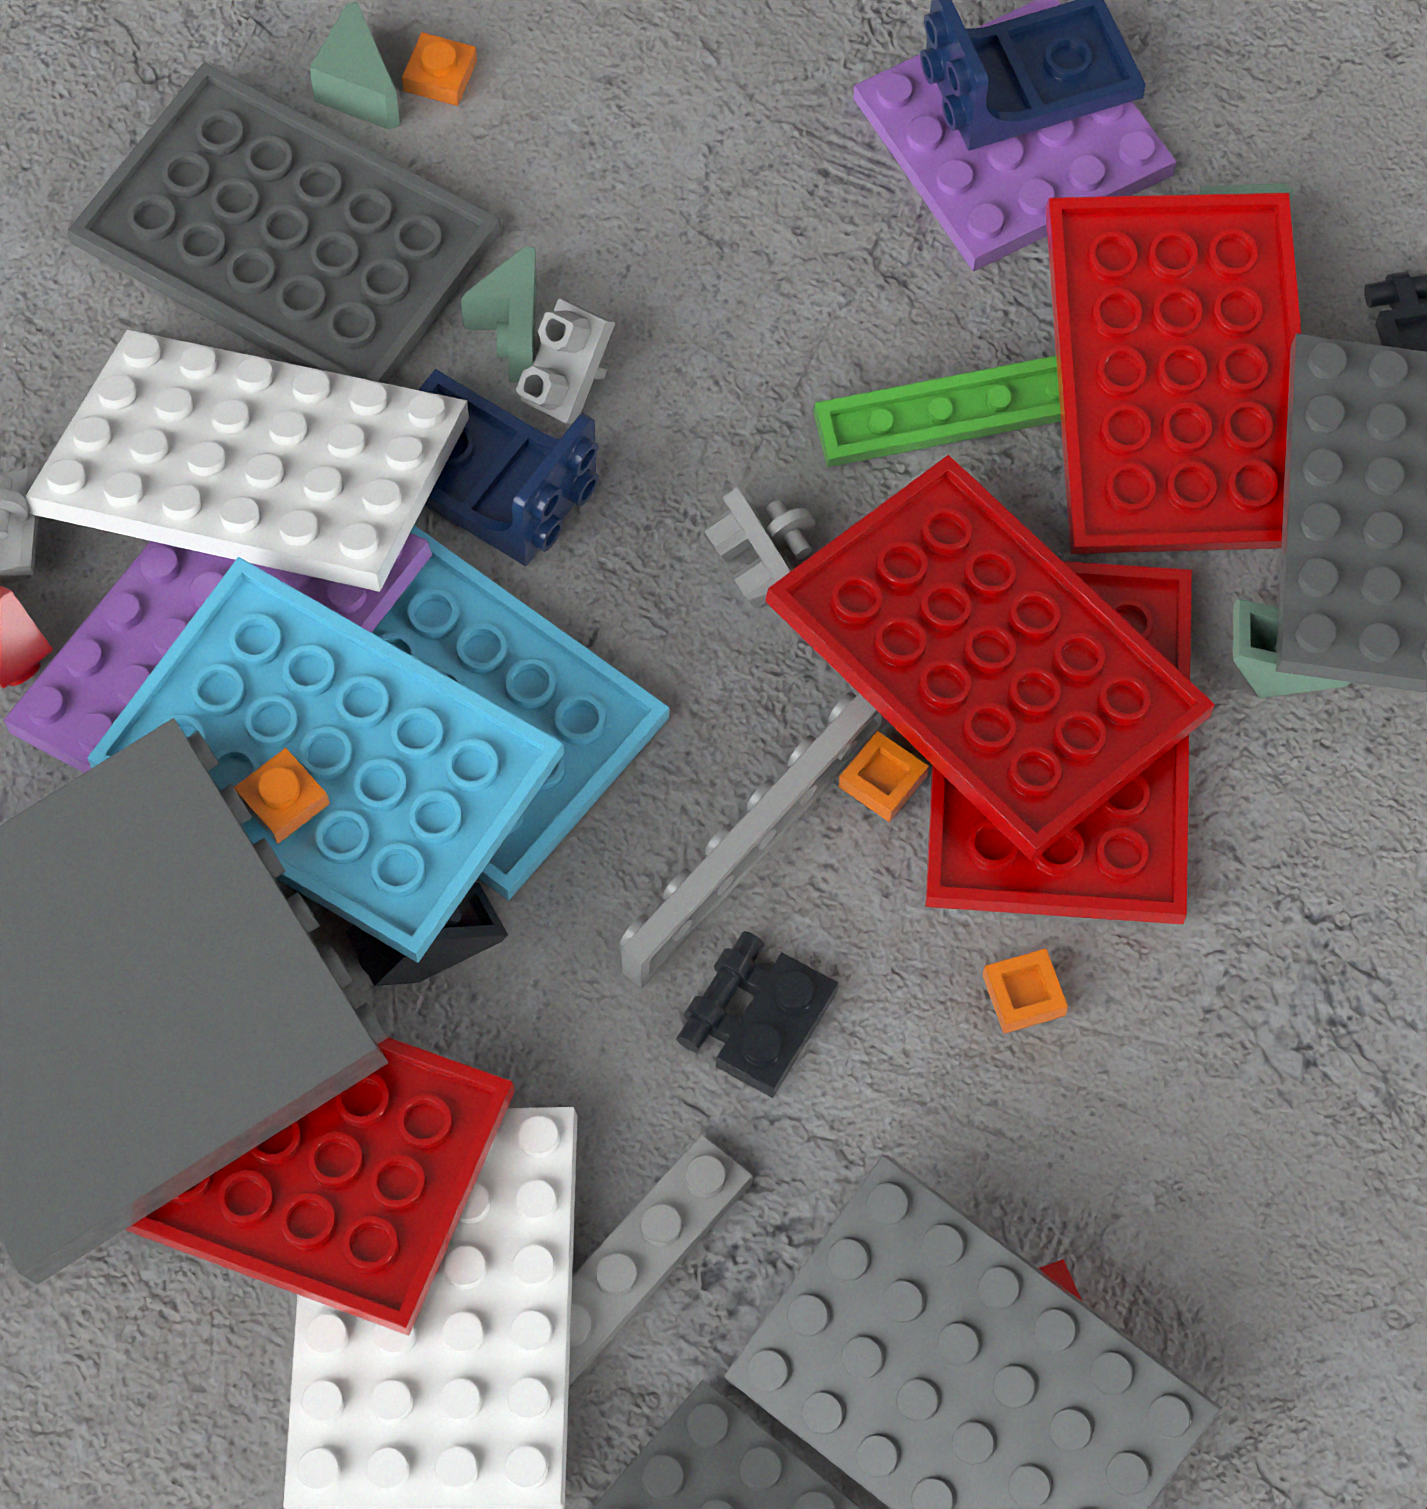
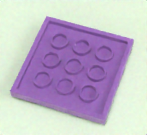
[853,0,1176,271]

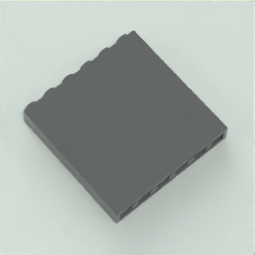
[0,718,389,1285]

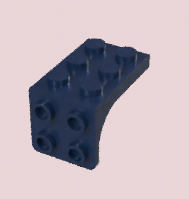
[920,0,1146,151]
[418,369,599,566]

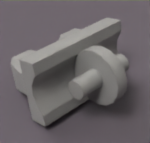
[516,298,615,424]
[0,467,40,581]
[704,487,816,608]

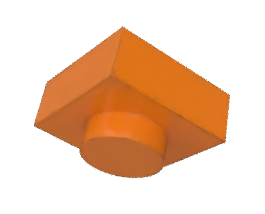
[402,32,477,106]
[838,731,929,823]
[234,748,330,844]
[982,948,1068,1034]

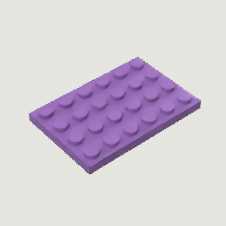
[3,532,432,773]

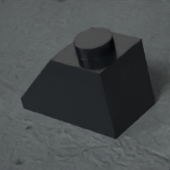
[345,882,508,986]

